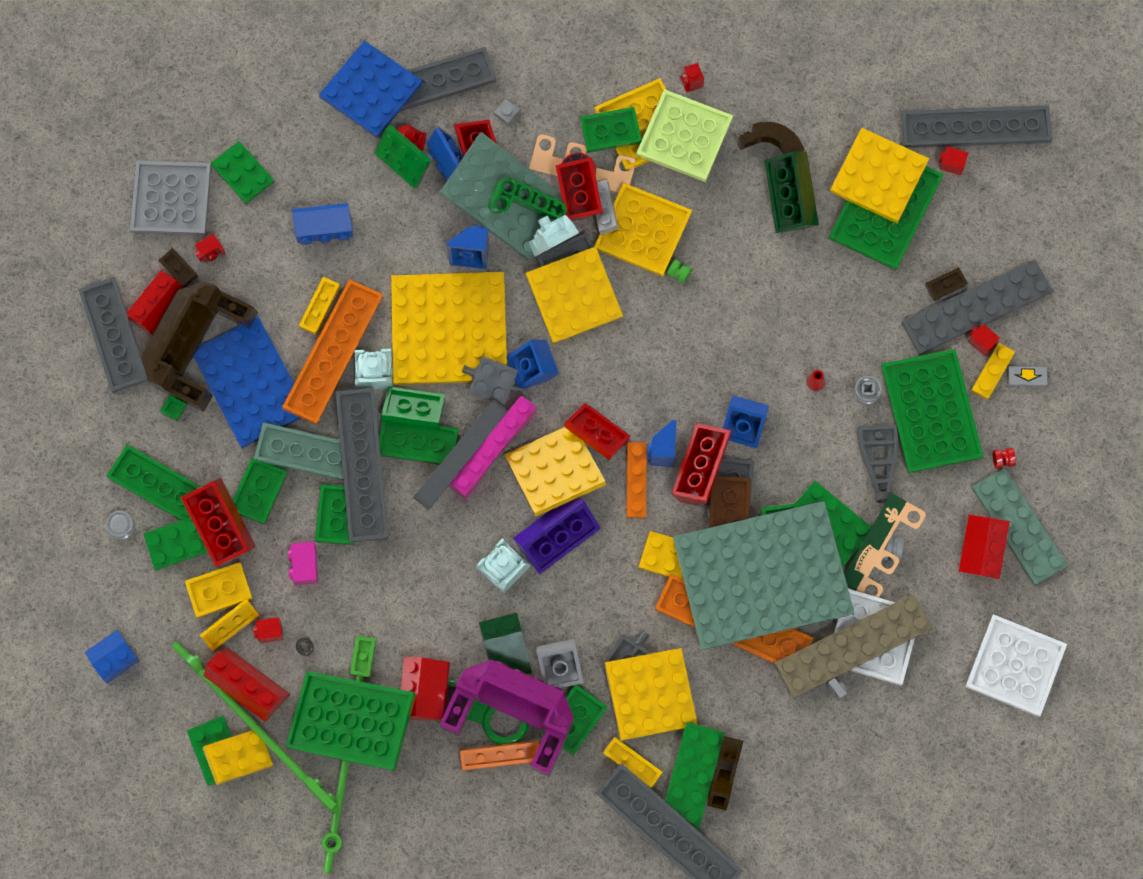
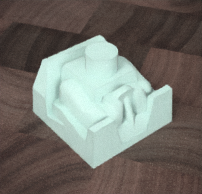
[528,215,579,257]
[354,349,393,390]
[476,538,530,593]

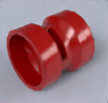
[992,448,1016,469]

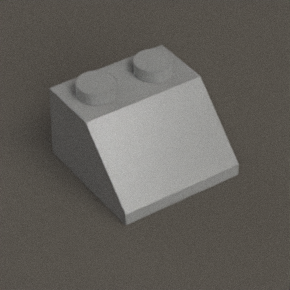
[536,639,584,688]

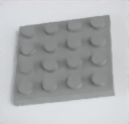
[130,161,211,236]

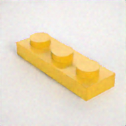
[299,277,340,335]
[971,343,1015,400]
[200,599,259,652]
[603,737,663,788]

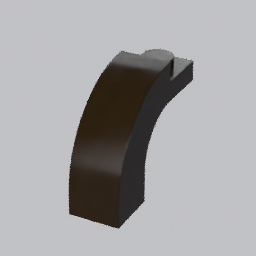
[737,122,805,155]
[707,736,744,811]

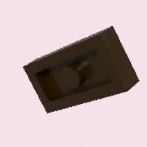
[158,248,198,288]
[925,267,968,301]

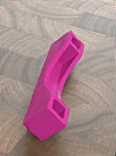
[450,396,537,500]

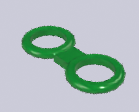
[436,679,529,745]

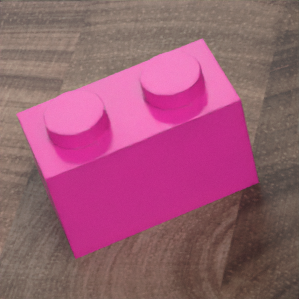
[288,542,318,585]

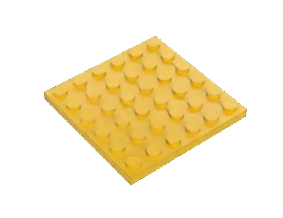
[391,272,507,385]

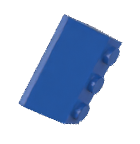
[427,127,463,183]
[292,203,353,245]
[447,225,490,269]

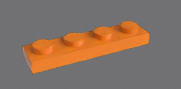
[627,442,647,518]
[460,740,539,770]

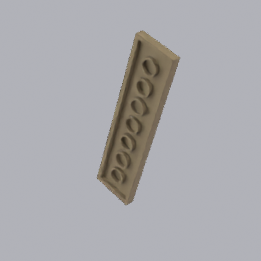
[775,594,933,699]

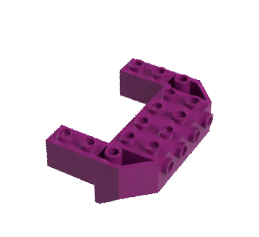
[439,660,574,777]

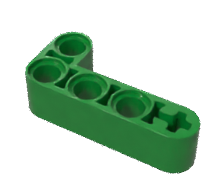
[489,178,567,220]

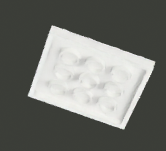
[834,589,915,686]
[965,614,1067,717]

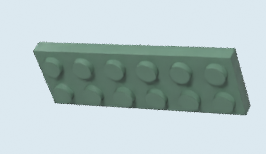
[254,423,344,481]
[972,468,1068,586]

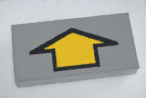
[1008,366,1048,387]

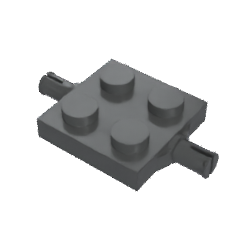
[462,356,525,405]
[601,631,652,689]

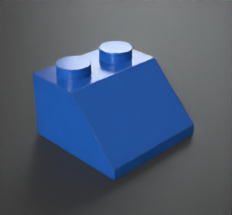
[507,340,559,389]
[723,395,769,448]
[647,420,677,467]
[85,630,139,684]

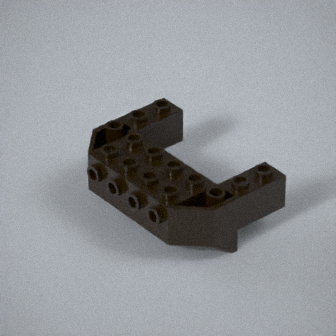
[141,282,258,412]

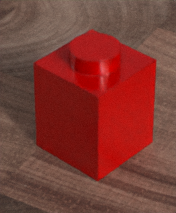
[938,146,969,175]
[968,324,1000,356]
[253,617,283,643]

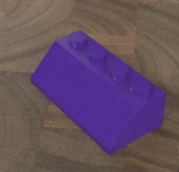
[513,497,601,575]

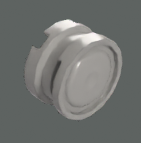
[853,376,882,405]
[106,511,135,540]
[883,536,904,564]

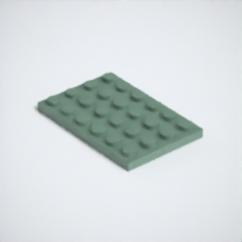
[439,132,563,260]

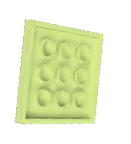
[636,89,733,182]

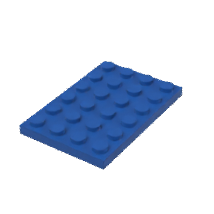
[193,317,301,449]

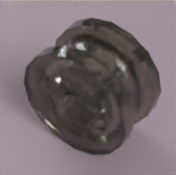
[296,637,314,656]

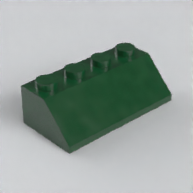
[764,151,819,233]

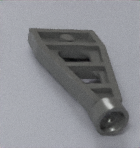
[858,425,898,503]

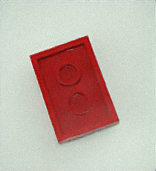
[563,403,631,460]

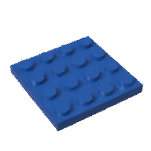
[319,40,423,138]

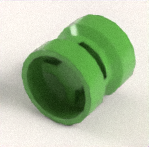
[667,259,693,284]

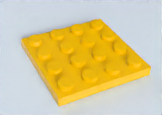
[594,78,666,171]
[830,128,929,223]
[594,183,692,277]
[525,246,623,344]
[504,427,606,517]
[604,648,698,741]

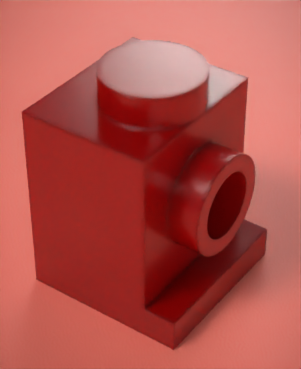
[680,63,704,93]
[398,125,427,151]
[195,234,225,263]

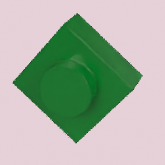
[160,396,187,422]

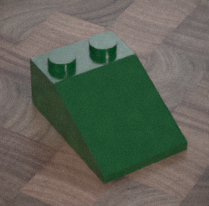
[479,613,532,674]

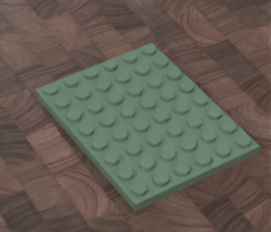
[673,501,855,651]

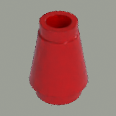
[806,370,825,391]

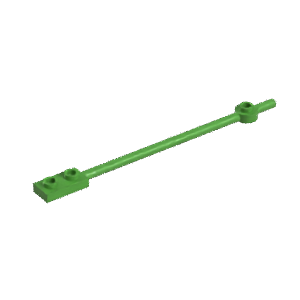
[322,636,376,874]
[172,641,338,814]

